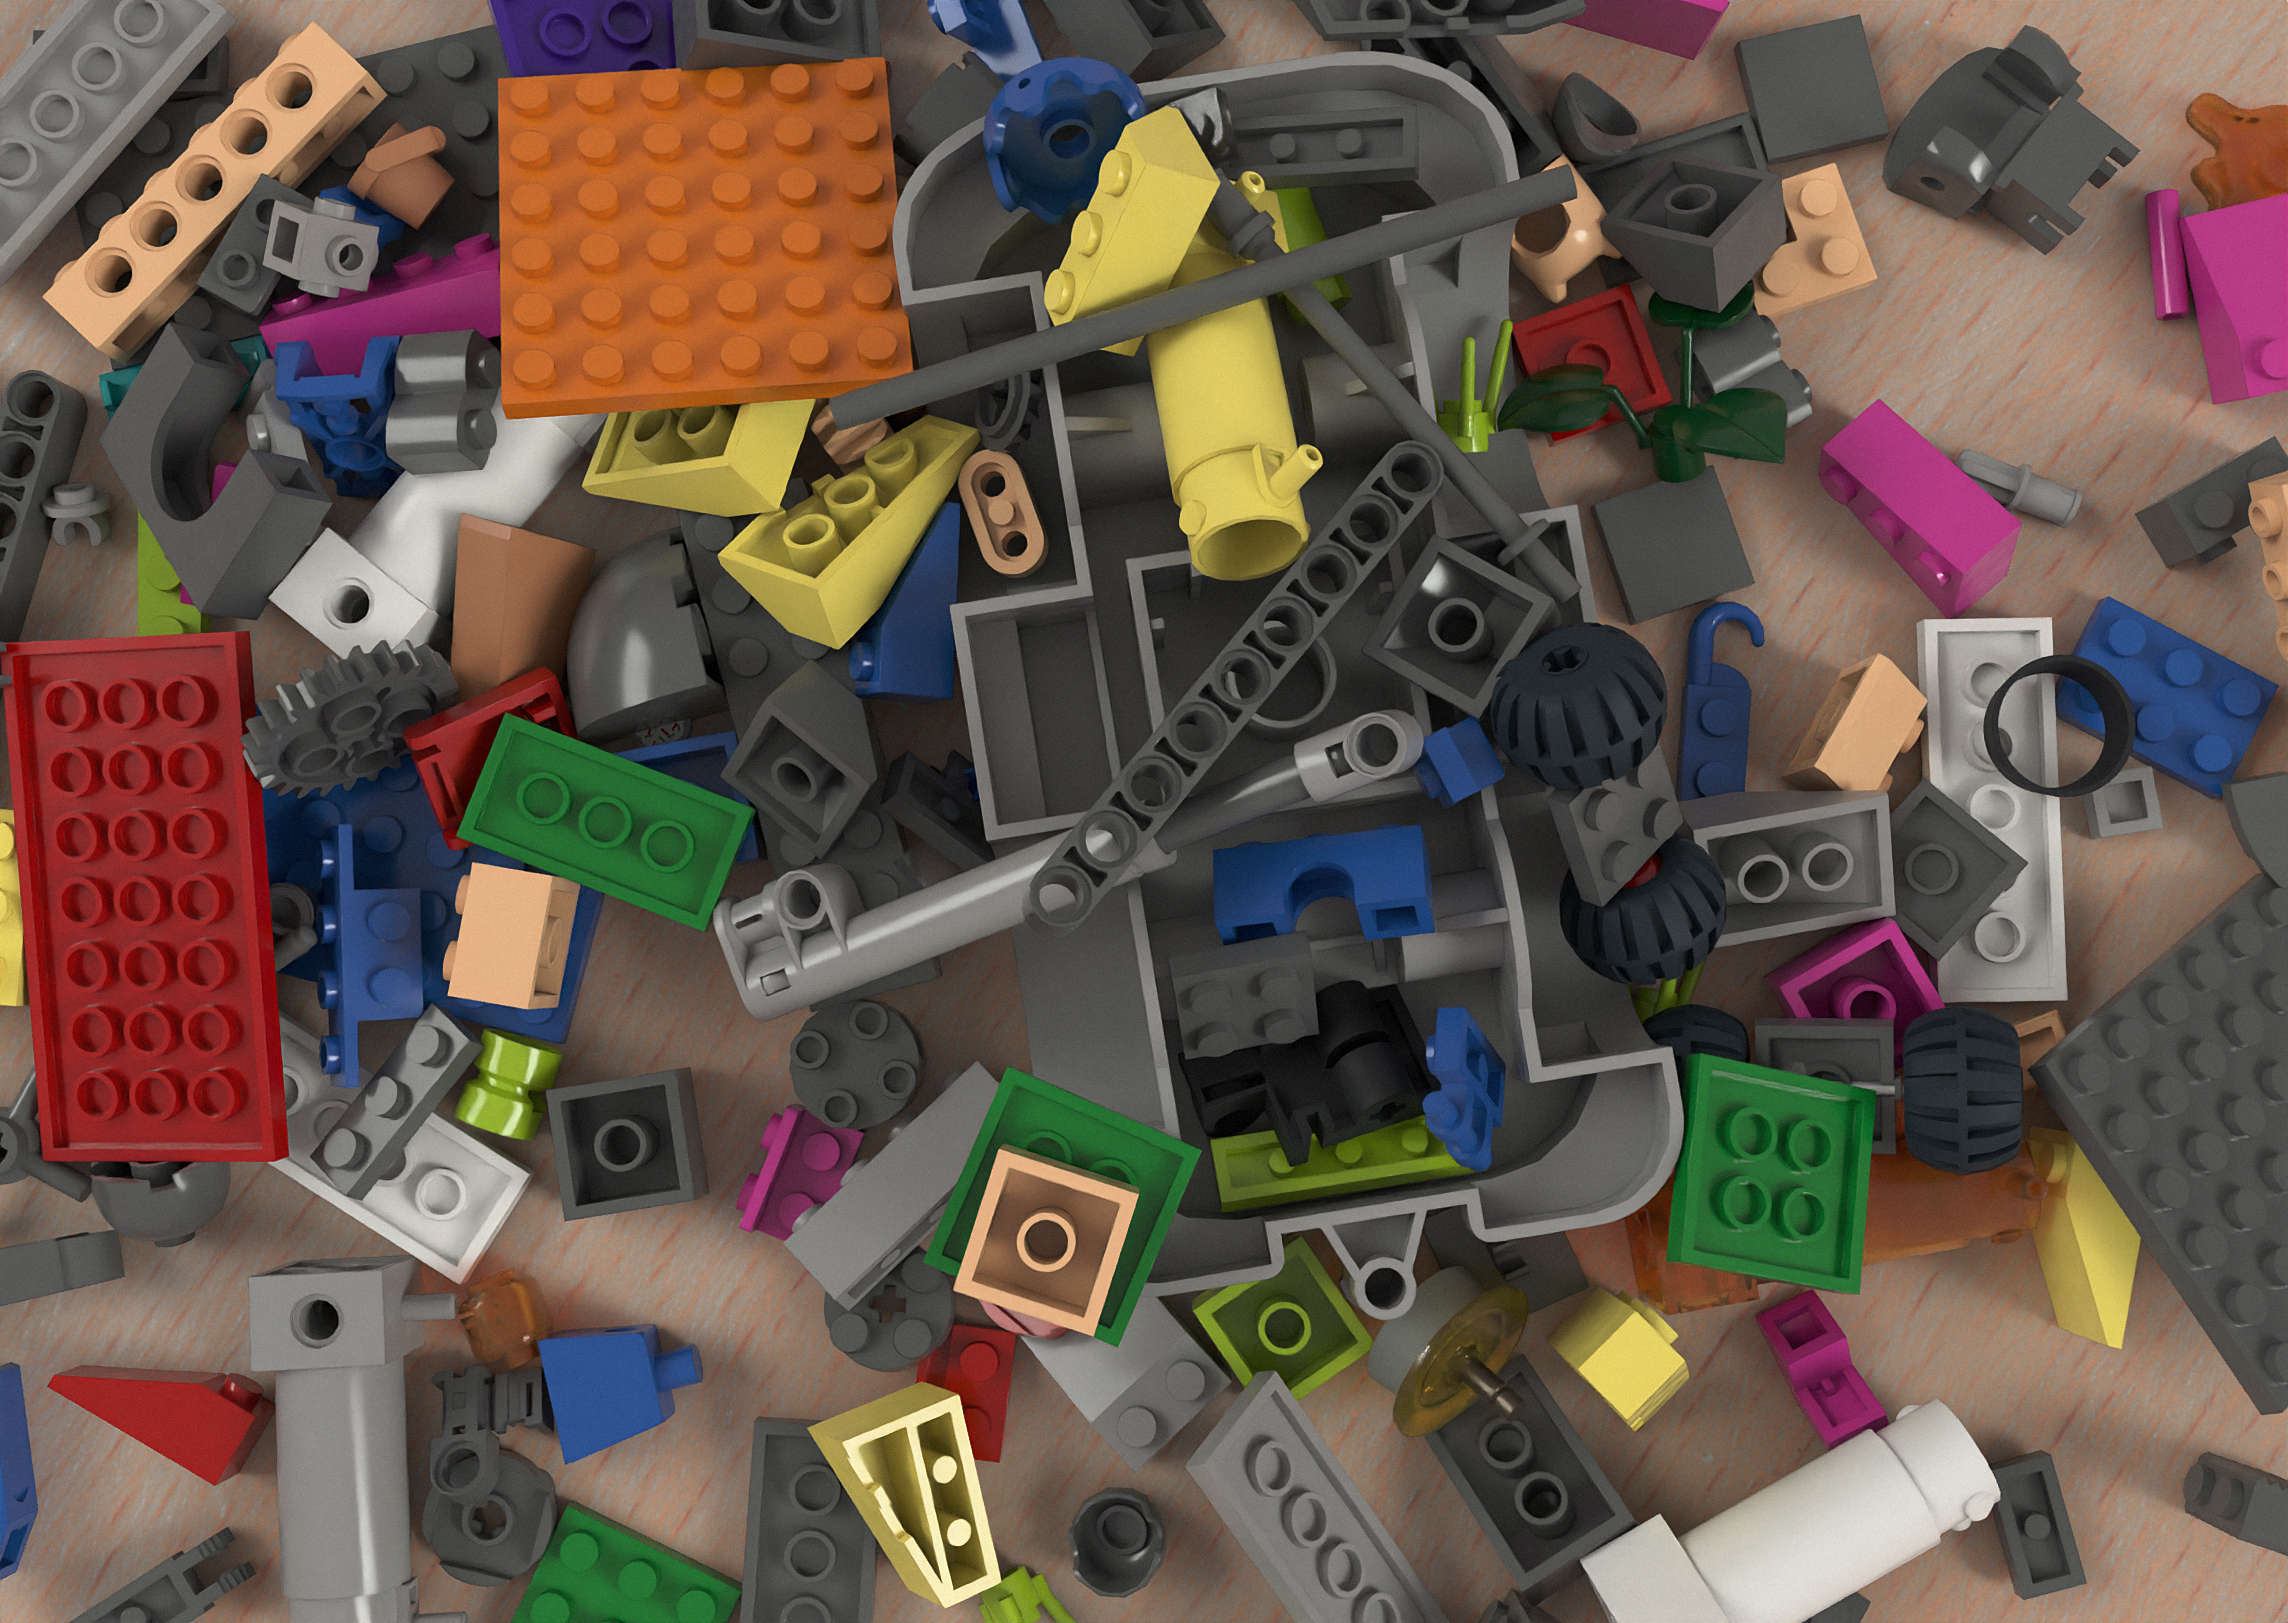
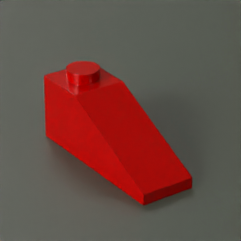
[47,1365,276,1486]

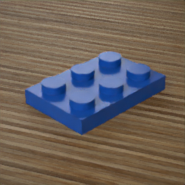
[2055,596,2279,799]

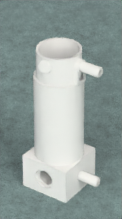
[268,387,609,670]
[1579,1399,2001,1623]

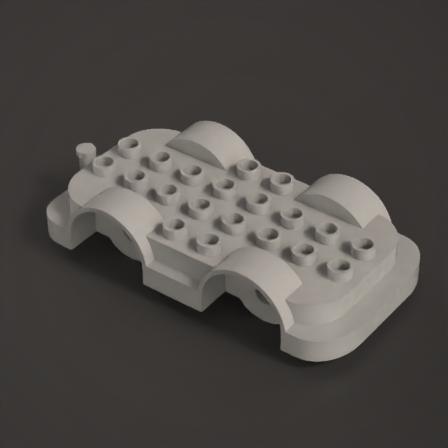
[892,51,1684,1320]

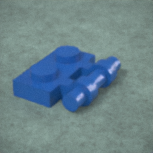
[1422,1007,1506,1172]

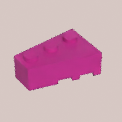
[1819,399,2022,619]

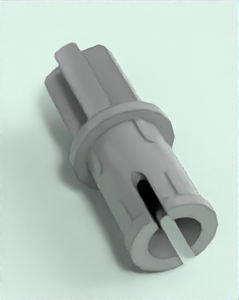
[1954,449,2083,528]

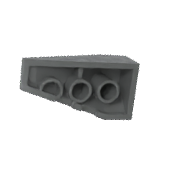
[1303,0,1587,41]

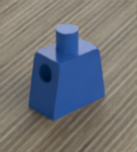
[537,1324,703,1464]

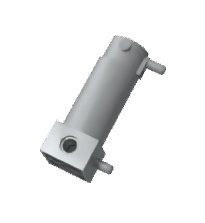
[248,1255,470,1623]

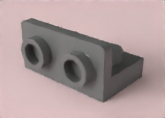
[196,173,314,317]

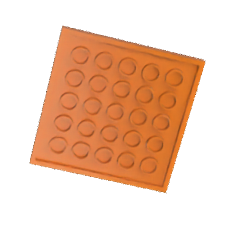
[498,57,913,420]

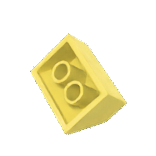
[1044,106,1221,357]

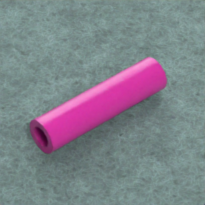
[2145,189,2190,321]

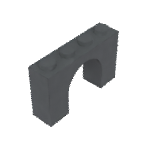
[98,322,333,621]

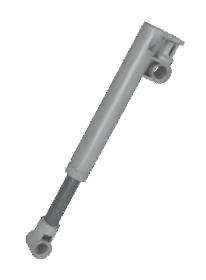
[713,709,1424,1022]

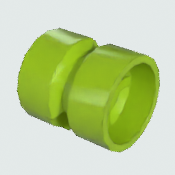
[453,1028,565,1141]

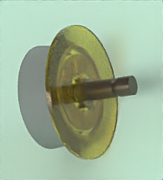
[1367,1266,1529,1438]

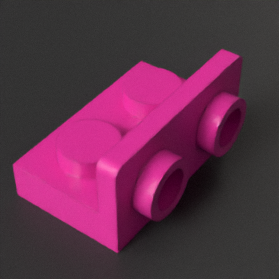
[736,1103,867,1241]

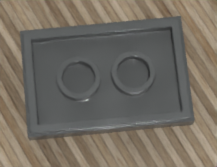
[1574,111,1789,289]

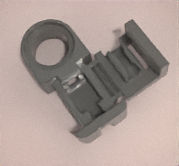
[430,1364,554,1505]

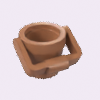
[347,122,456,231]

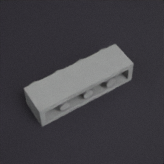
[784,1061,1000,1311]

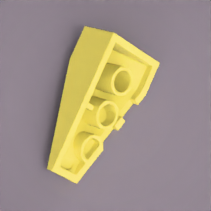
[717,414,981,650]

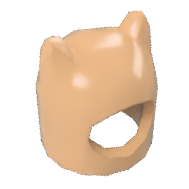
[1510,154,1622,305]

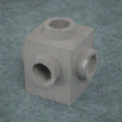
[263,196,379,298]

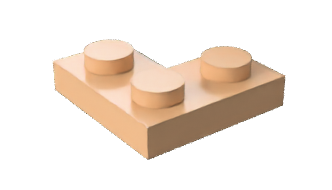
[1751,162,1878,319]

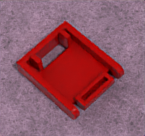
[402,666,579,851]

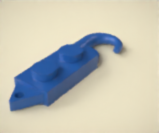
[1675,602,1765,802]

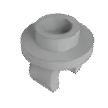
[42,482,111,546]

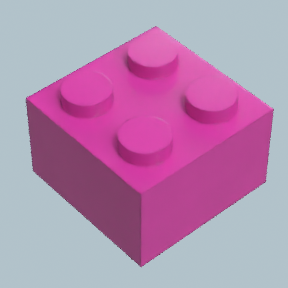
[1763,917,1946,1071]

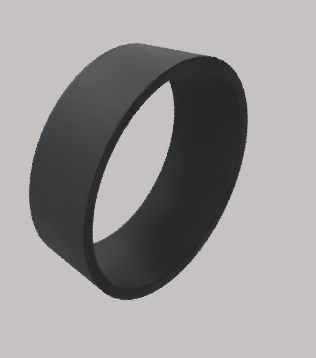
[1983,655,2136,797]

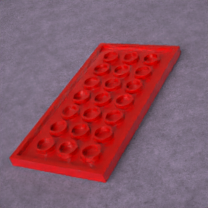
[0,631,290,1162]

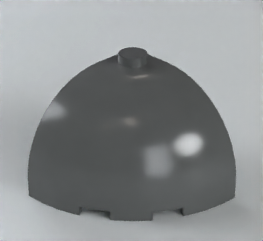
[564,526,730,746]

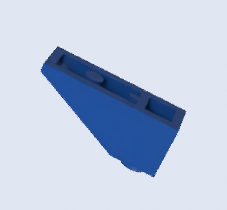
[849,502,960,704]

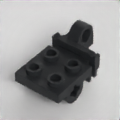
[1178,980,1441,1167]

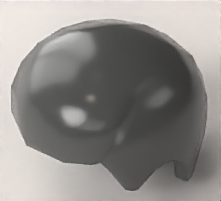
[1067,1487,1167,1598]

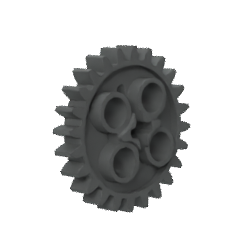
[240,640,460,798]

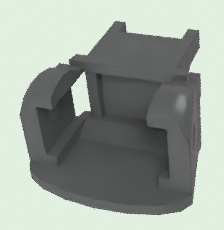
[1882,25,2140,255]

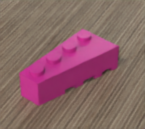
[259,233,501,377]

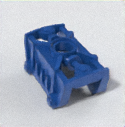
[274,335,405,498]

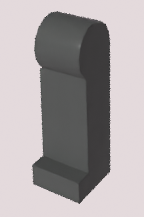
[0,1229,125,1306]

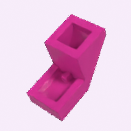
[1756,1289,1889,1451]

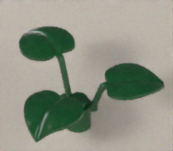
[1497,279,1788,483]

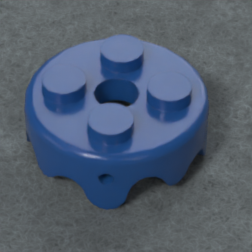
[983,57,1150,225]

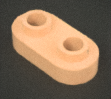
[958,449,1049,578]

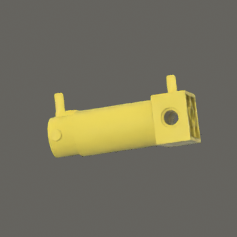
[1145,171,1323,581]

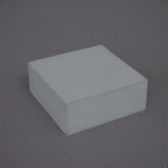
[2079,766,2163,840]

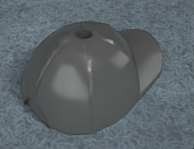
[1551,72,1642,165]

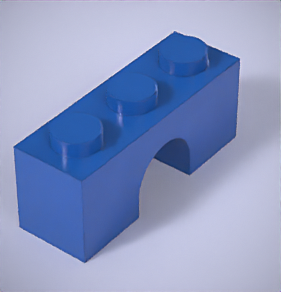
[1213,824,1435,946]

